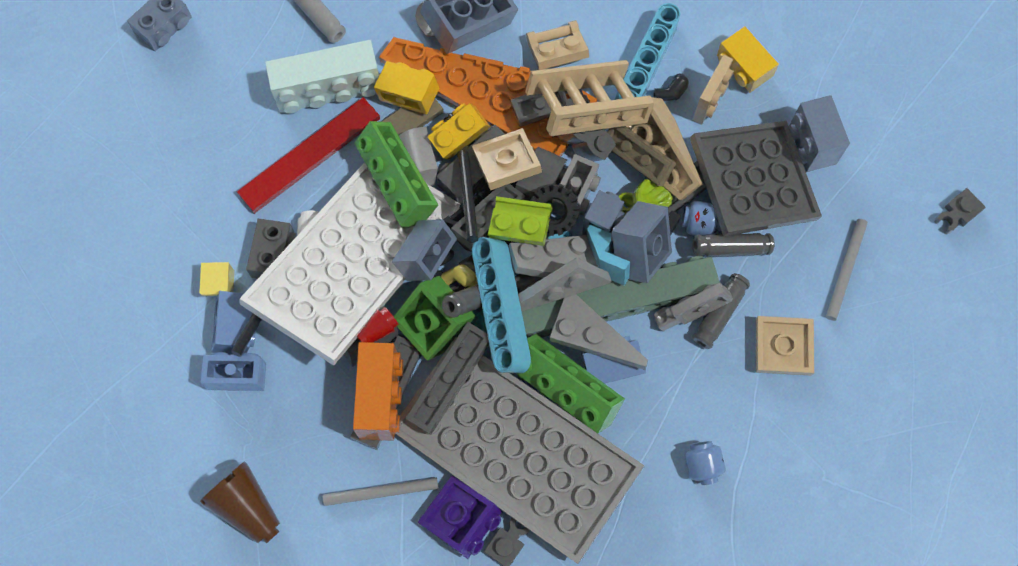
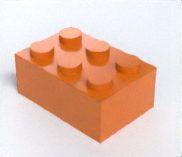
[353,342,403,441]

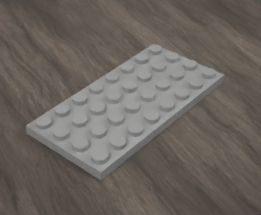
[395,337,645,564]

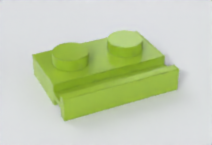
[488,196,552,246]

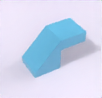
[587,225,630,286]

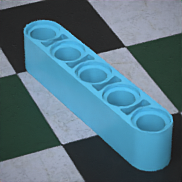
[615,3,680,100]
[472,237,531,373]

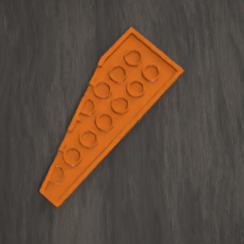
[379,37,597,156]

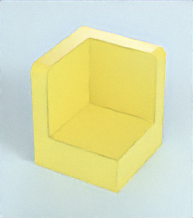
[199,262,234,296]

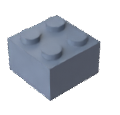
[789,95,850,172]
[611,201,672,284]

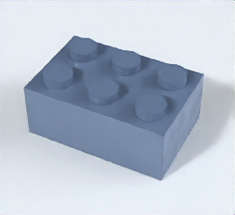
[420,0,518,54]

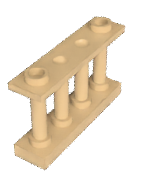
[525,60,654,136]

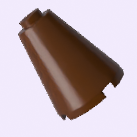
[200,461,280,543]

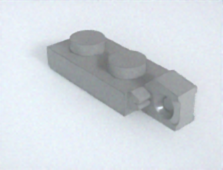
[654,283,733,331]

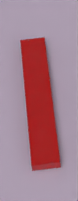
[237,97,380,214]

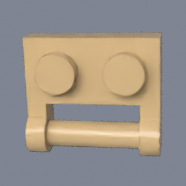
[526,20,589,70]

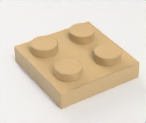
[693,55,734,125]
[472,128,542,190]
[756,316,814,376]

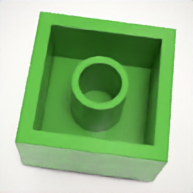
[394,276,476,361]

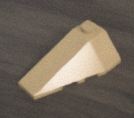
[626,97,702,200]

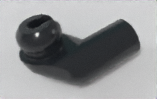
[654,73,689,101]

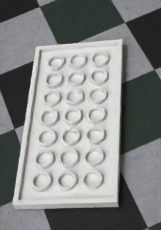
[240,162,461,366]

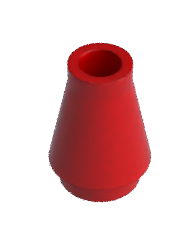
[357,307,399,343]

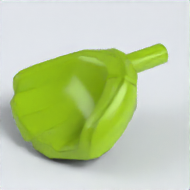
[633,179,673,207]

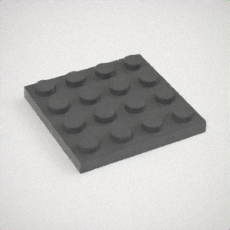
[690,121,822,237]

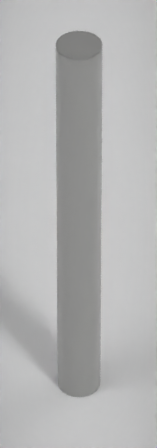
[826,219,868,321]
[323,477,439,506]

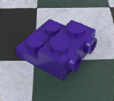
[418,475,502,559]

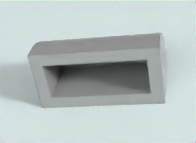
[399,127,438,186]

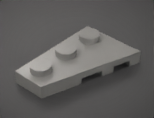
[508,235,598,278]

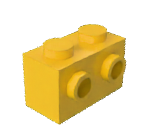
[717,26,779,93]
[374,61,440,115]
[427,103,491,160]

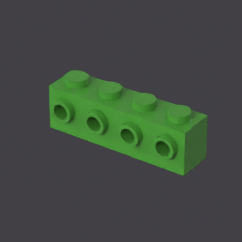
[354,121,438,227]
[516,334,625,434]

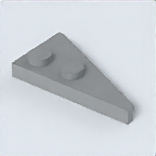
[518,258,612,311]
[550,294,648,370]

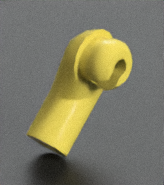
[441,264,478,288]

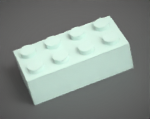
[265,40,379,113]

